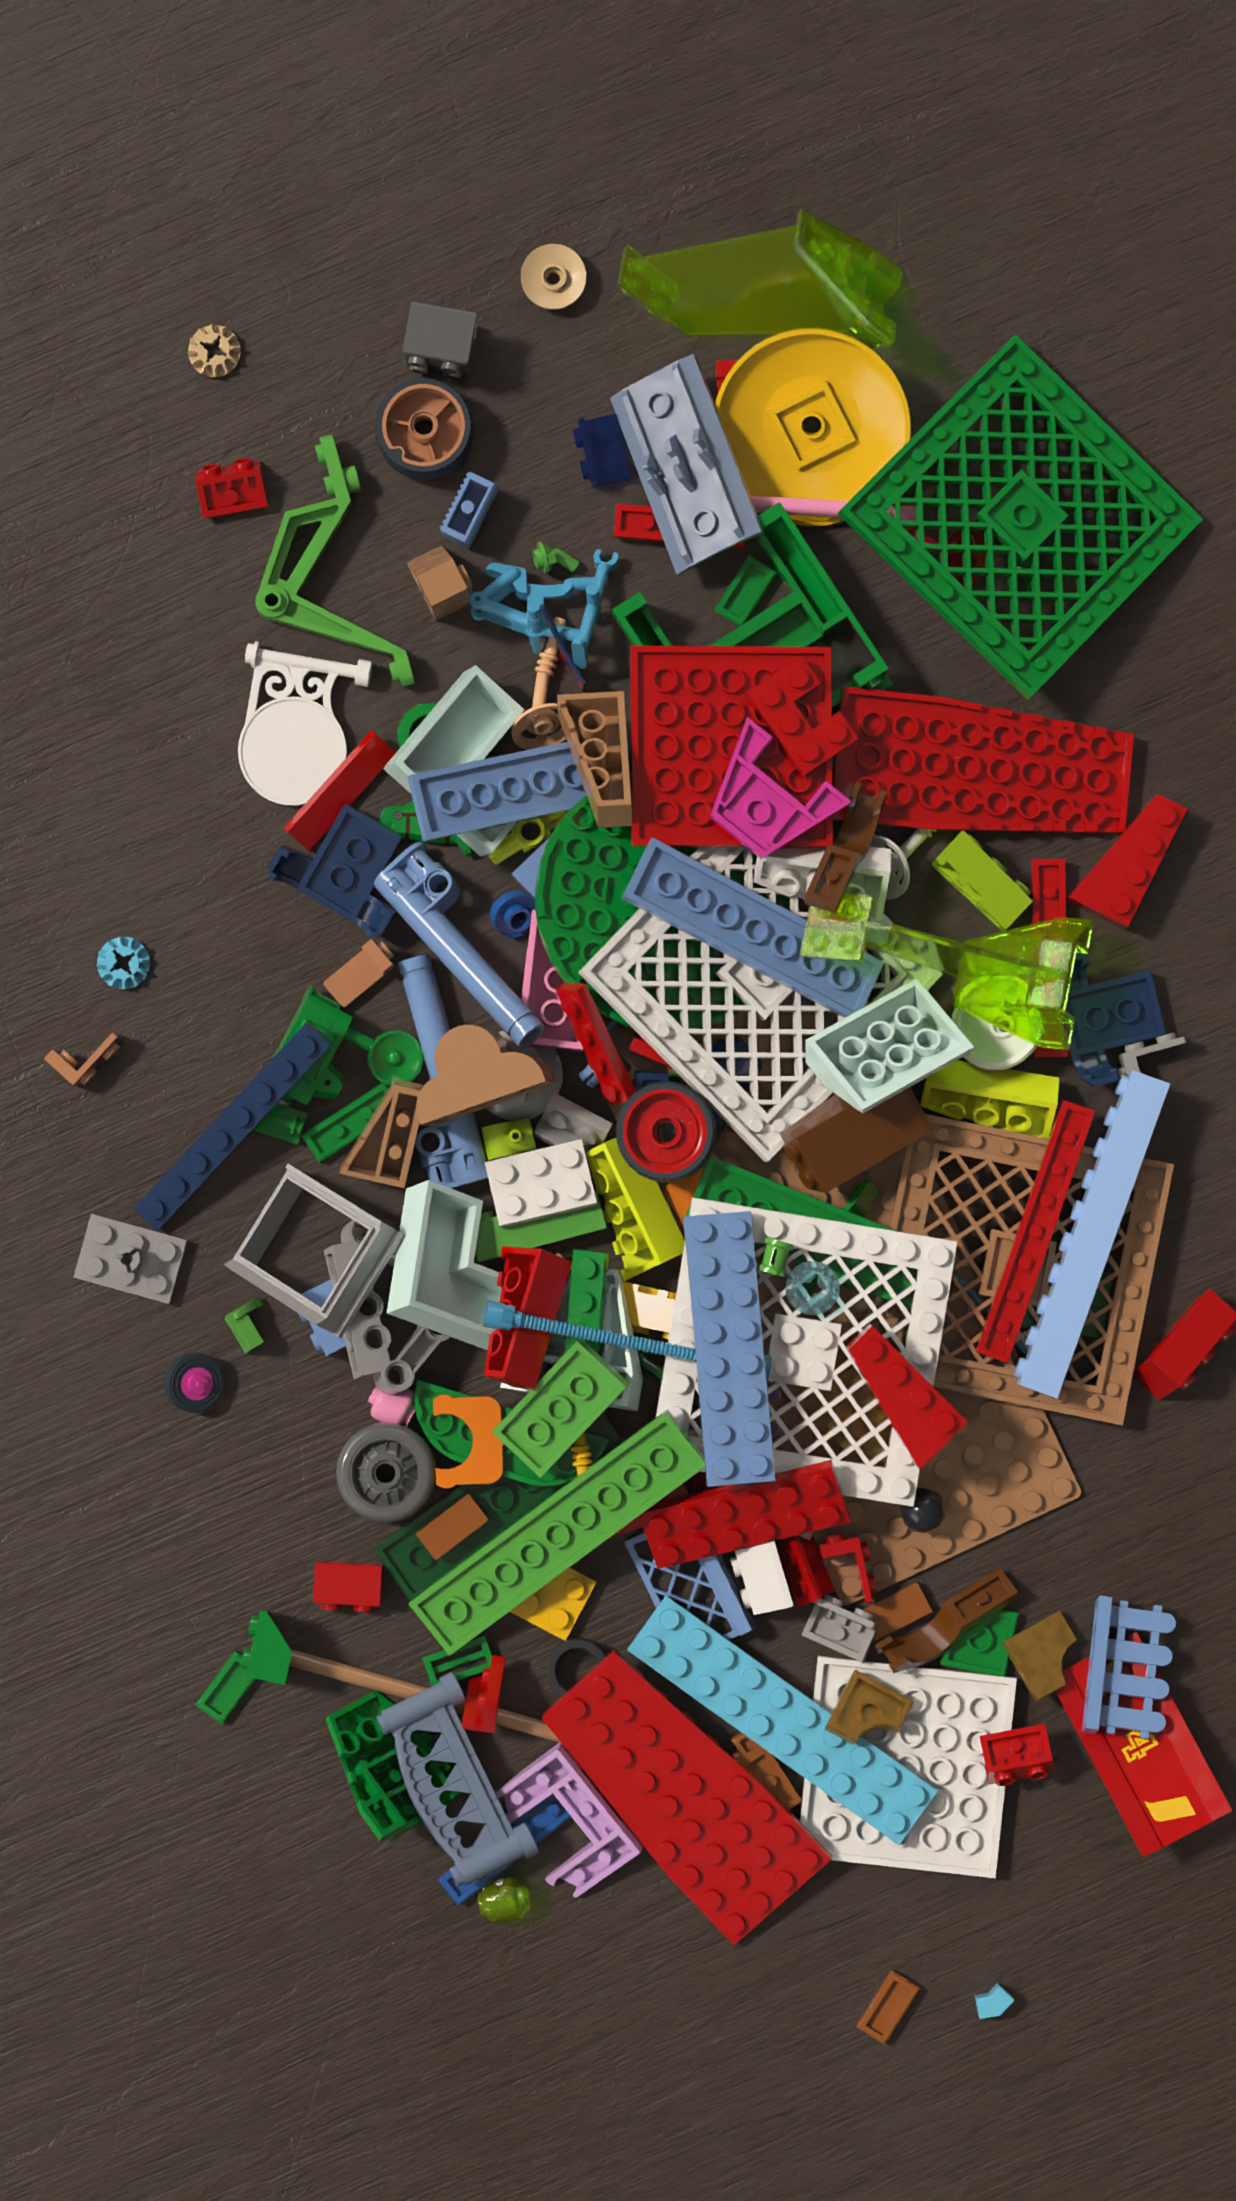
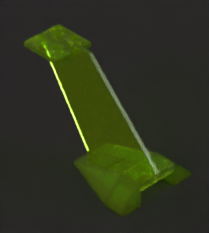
[617,208,902,348]
[800,893,1094,1050]

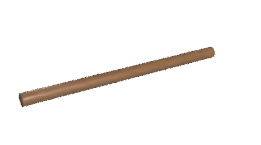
[289,1650,560,1743]

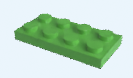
[492,1339,630,1478]

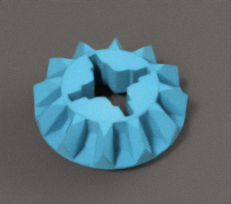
[96,936,150,990]

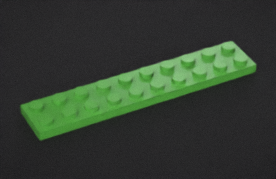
[409,1409,705,1656]

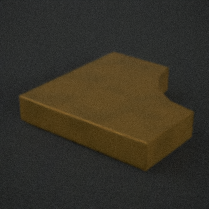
[1002,1611,1077,1702]
[824,1669,914,1745]

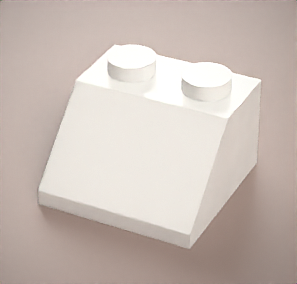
[730,1541,793,1615]

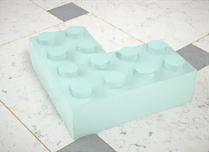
[383,665,524,857]
[387,1180,502,1350]

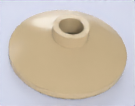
[521,244,586,310]

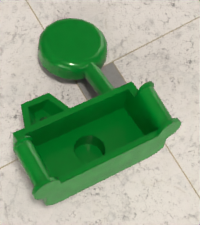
[273,985,423,1105]

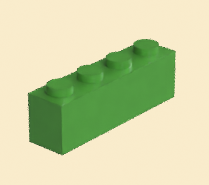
[475,1190,607,1262]

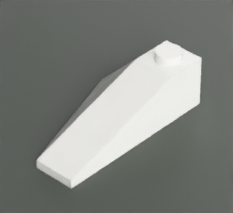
[753,846,891,926]

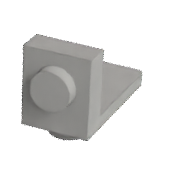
[1116,1032,1187,1079]

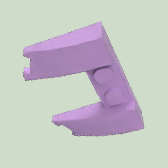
[495,1742,643,1898]

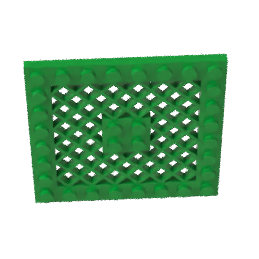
[837,334,1203,700]

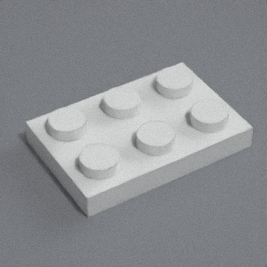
[485,1139,597,1228]

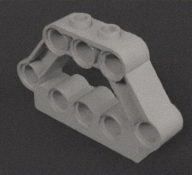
[324,1220,450,1395]

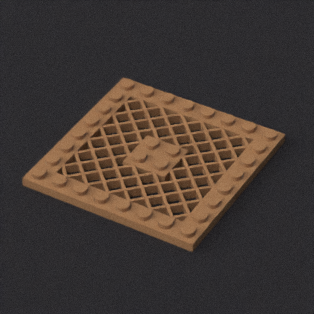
[870,1114,1174,1425]

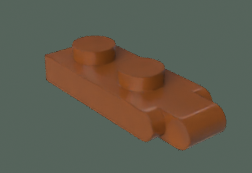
[731,1732,802,1809]

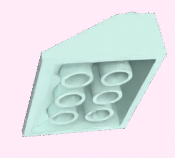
[806,978,974,1114]

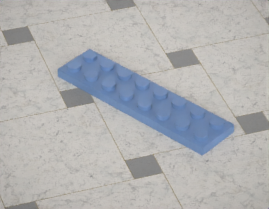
[407,728,631,842]
[622,838,884,1018]
[683,1211,775,1487]

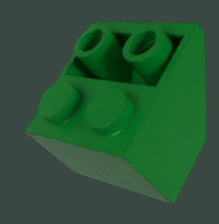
[240,1609,292,1685]

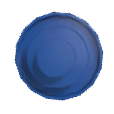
[490,890,535,938]

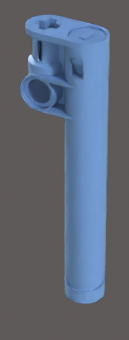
[374,841,545,1049]
[398,954,488,1189]

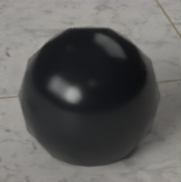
[900,1487,946,1534]

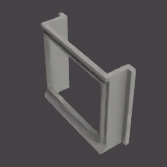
[224,1164,404,1338]

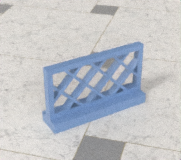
[624,1532,756,1640]

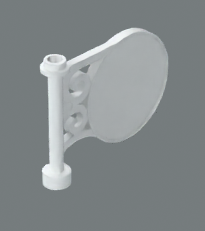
[238,641,372,806]

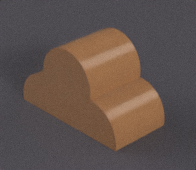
[416,1025,557,1126]

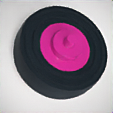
[164,1352,225,1413]

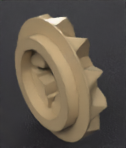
[188,324,241,377]

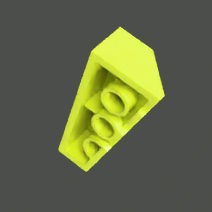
[920,1060,1059,1139]
[586,1138,685,1281]

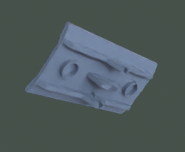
[610,354,764,576]

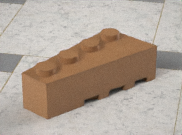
[557,691,632,828]

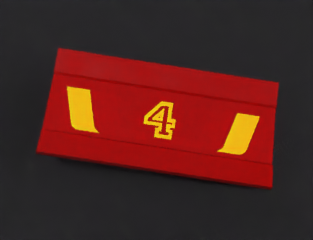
[1055,1632,1232,1858]

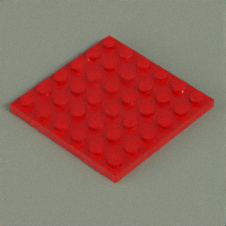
[630,646,833,848]

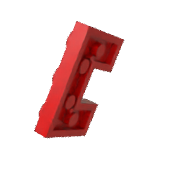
[746,656,859,777]

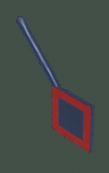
[539,604,586,691]

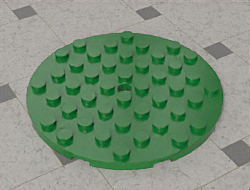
[535,774,790,1029]

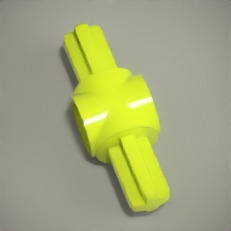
[487,810,569,865]

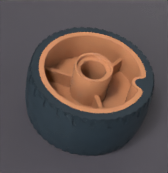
[375,378,474,481]

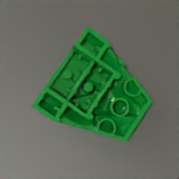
[325,1690,465,1842]

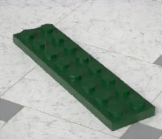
[373,1412,624,1601]

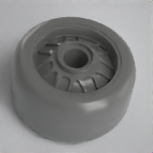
[336,1422,437,1523]

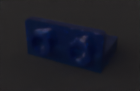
[572,414,630,488]

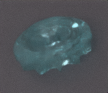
[786,1261,840,1315]

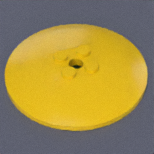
[715,328,911,526]

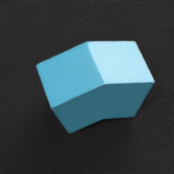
[975,1983,1014,2019]

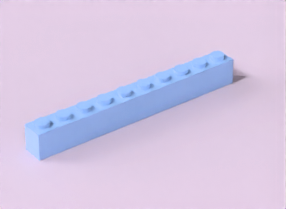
[1014,1070,1170,1398]

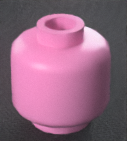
[367,1380,416,1426]

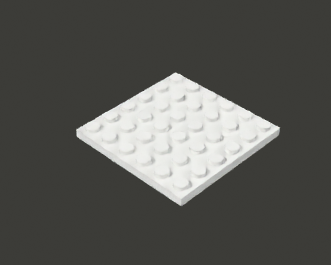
[800,1655,1017,1878]

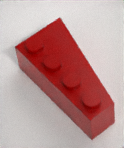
[1066,794,1187,930]
[484,1246,572,1390]
[845,1324,968,1470]

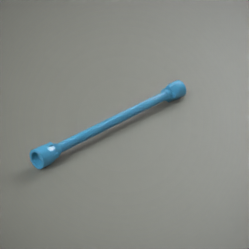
[483,1300,772,1382]

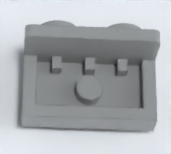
[802,1595,879,1663]

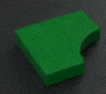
[939,1609,1019,1677]

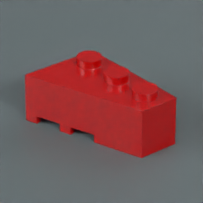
[1132,1289,1236,1400]

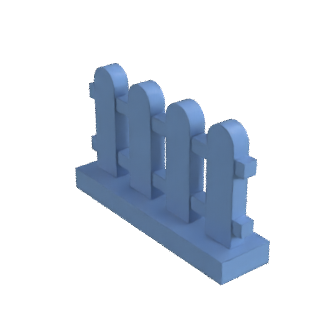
[1082,1595,1176,1739]

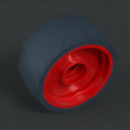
[616,1082,717,1182]

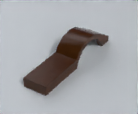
[804,782,887,913]
[875,1568,1019,1673]

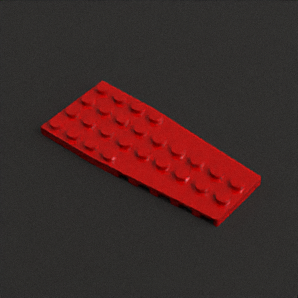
[832,687,1134,833]
[542,1650,832,1945]

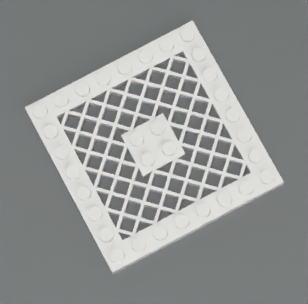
[578,847,943,1162]
[656,1197,957,1507]

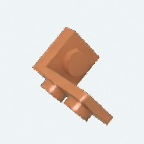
[44,1032,121,1087]

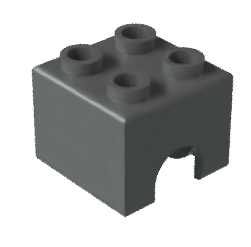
[403,302,478,380]

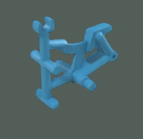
[469,549,619,669]

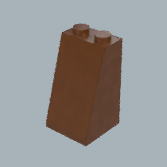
[780,1087,933,1193]

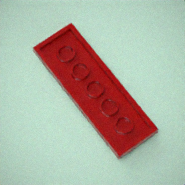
[639,1460,850,1569]

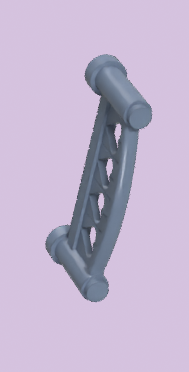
[376,1672,539,1887]

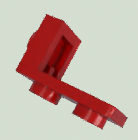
[818,1532,877,1604]

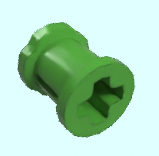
[757,1237,794,1277]

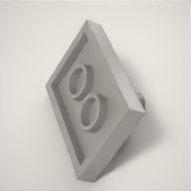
[73,1214,188,1304]

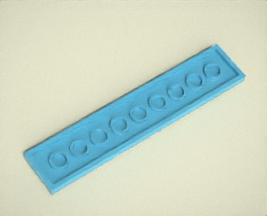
[627,1595,938,1845]

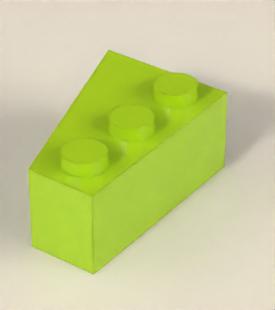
[931,830,1033,932]

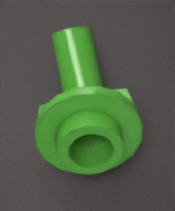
[532,541,579,574]

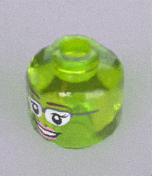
[478,1877,530,1924]

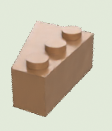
[407,545,473,621]
[339,1078,424,1188]

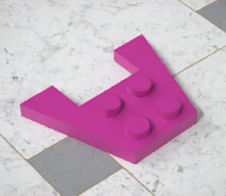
[710,717,852,860]

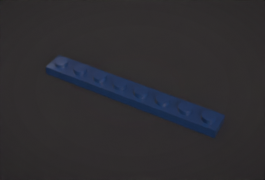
[133,1020,333,1231]

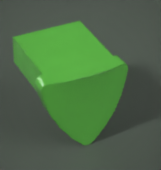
[225,1297,263,1354]

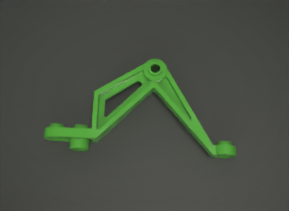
[255,434,415,687]

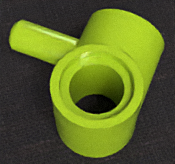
[481,1118,536,1160]

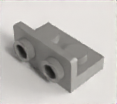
[533,1092,613,1165]

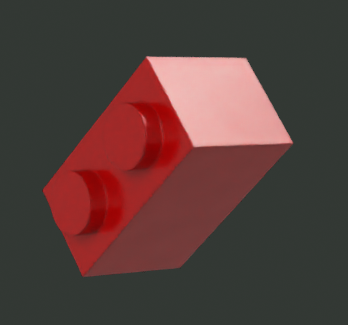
[313,1561,383,1612]

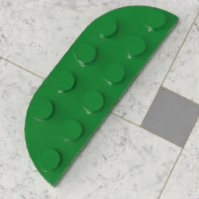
[415,1380,609,1486]

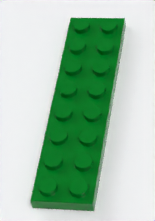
[685,1156,958,1309]

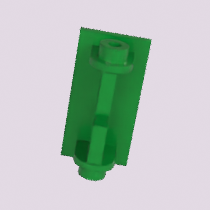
[253,1104,308,1145]

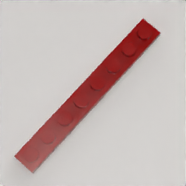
[975,1100,1095,1363]

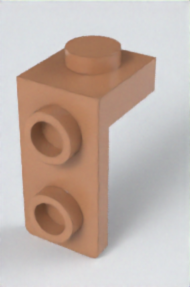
[324,939,394,1008]

